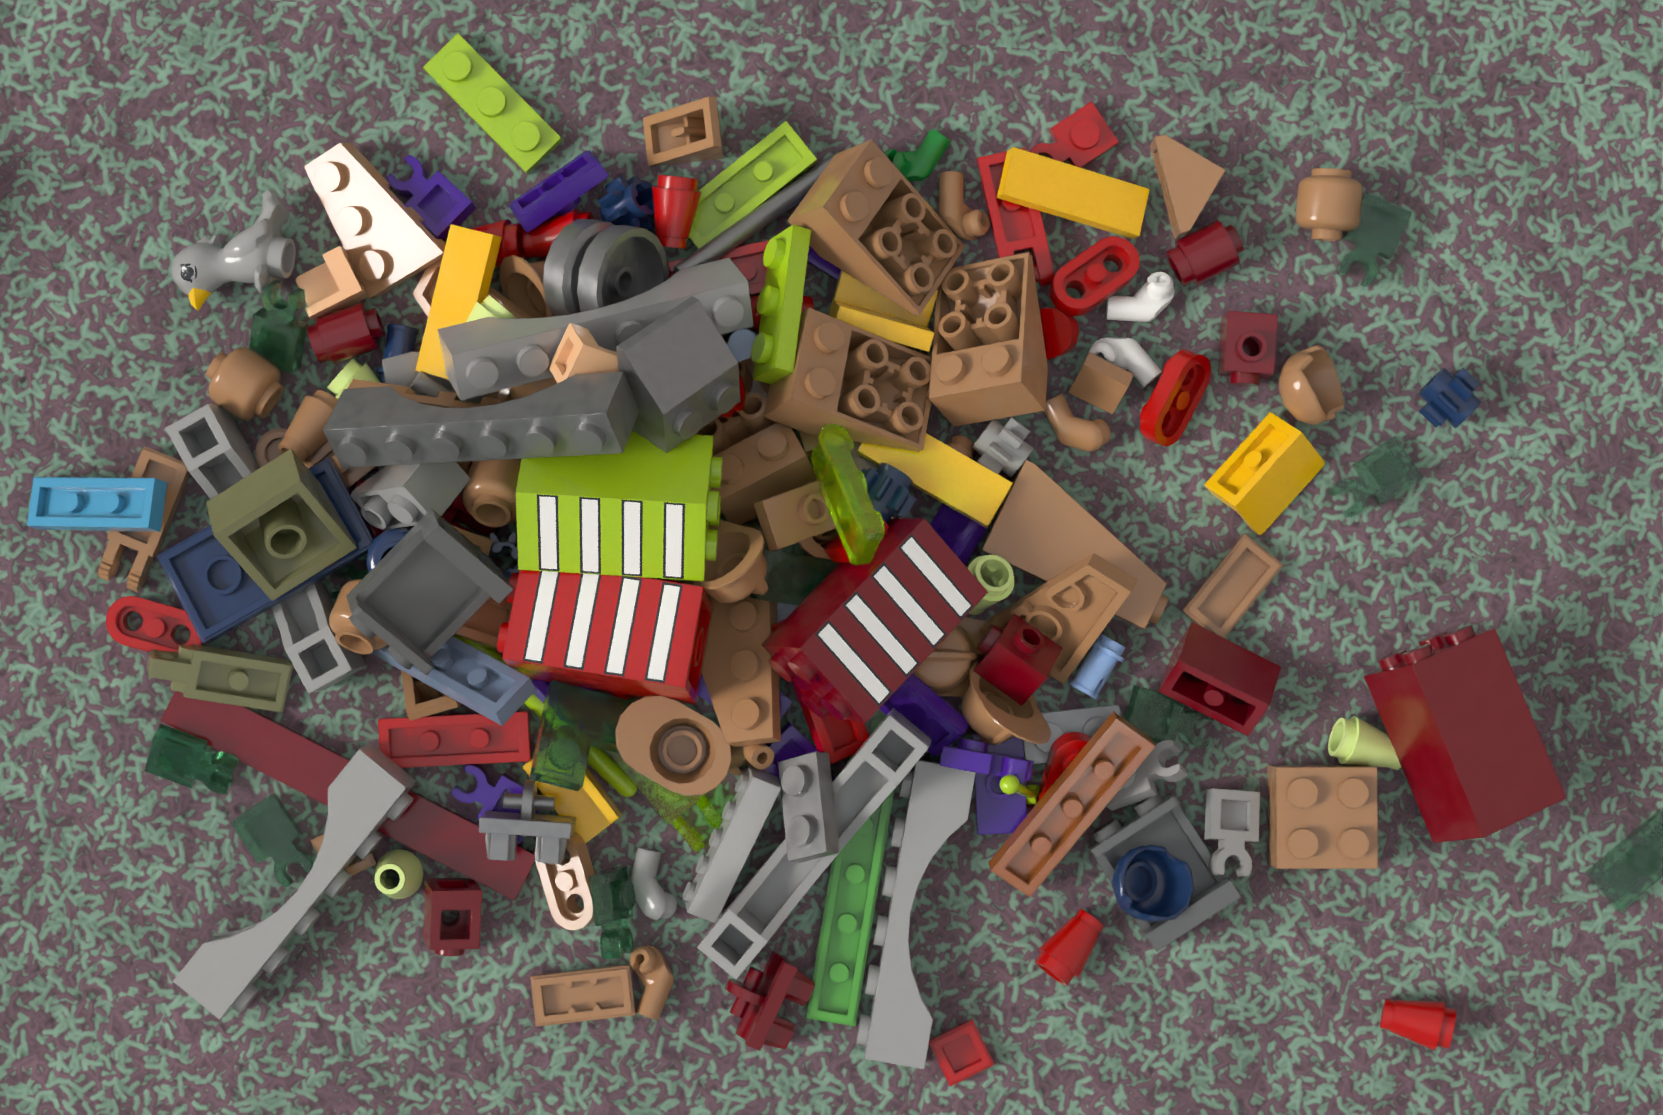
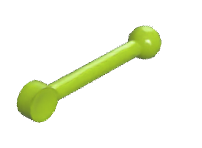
[1000,774,1040,805]

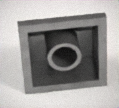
[616,296,740,453]

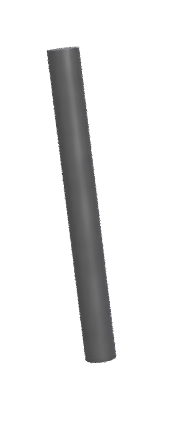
[674,156,833,273]

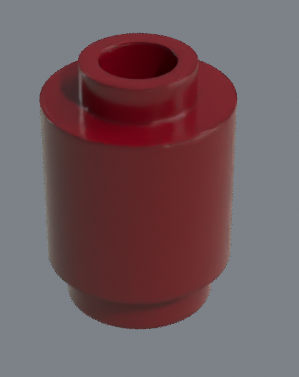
[1166,220,1244,287]
[307,302,385,364]

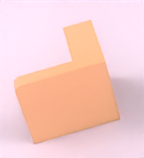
[296,246,368,322]
[548,323,619,383]

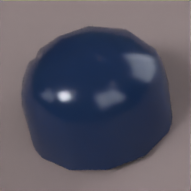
[1111,845,1194,922]

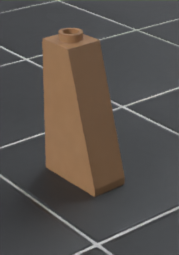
[980,460,1169,629]

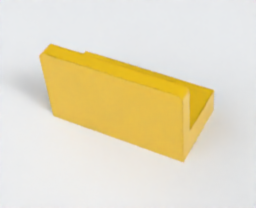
[828,270,938,352]
[1204,412,1325,535]
[523,737,623,844]

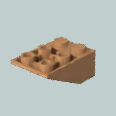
[787,139,966,316]
[929,252,1048,427]
[763,308,932,452]
[695,357,818,525]

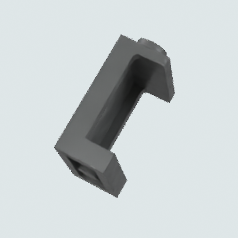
[347,508,513,675]
[1087,791,1241,952]

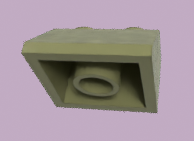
[206,449,357,601]

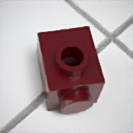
[1218,311,1278,386]
[973,614,1063,706]

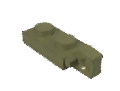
[147,644,293,712]

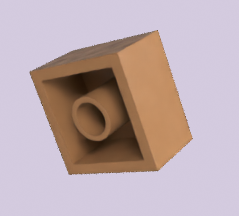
[1267,765,1378,869]

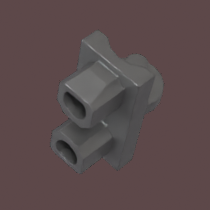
[479,780,576,864]

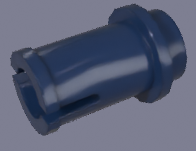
[376,324,419,383]

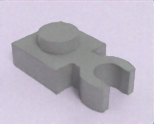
[1106,740,1188,811]
[1204,788,1260,877]

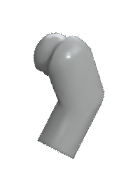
[629,847,677,920]

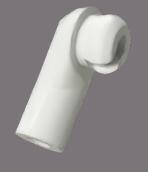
[1106,271,1175,322]
[1089,337,1163,388]

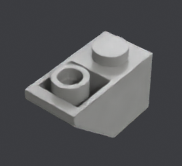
[350,462,471,531]

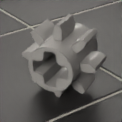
[971,417,1034,478]

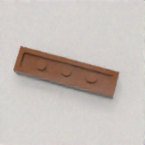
[988,711,1156,897]

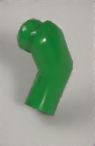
[884,129,951,182]

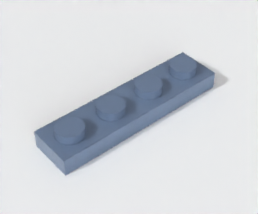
[371,636,536,726]

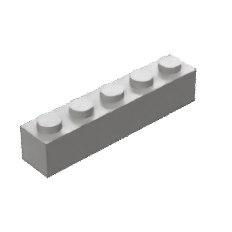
[682,766,781,923]

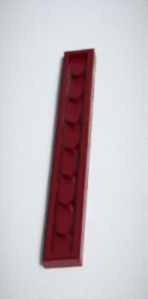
[160,691,535,901]

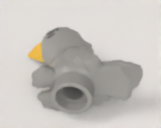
[171,189,296,311]

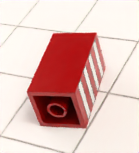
[497,570,713,705]

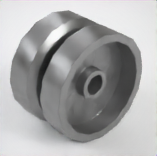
[543,219,669,316]

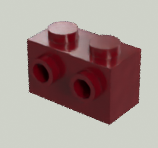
[1158,622,1281,736]

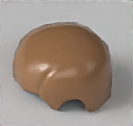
[1279,345,1344,425]

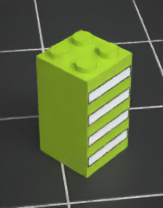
[516,431,723,581]

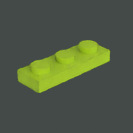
[423,33,563,175]
[689,121,817,249]
[751,224,811,384]

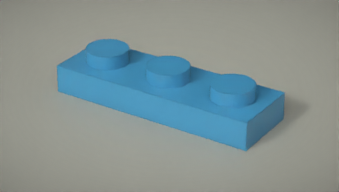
[27,477,167,532]

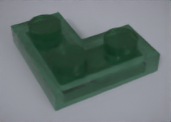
[529,680,634,792]

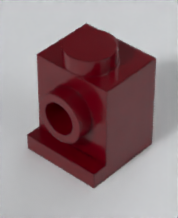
[423,878,482,956]

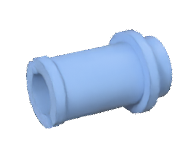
[1069,634,1125,700]

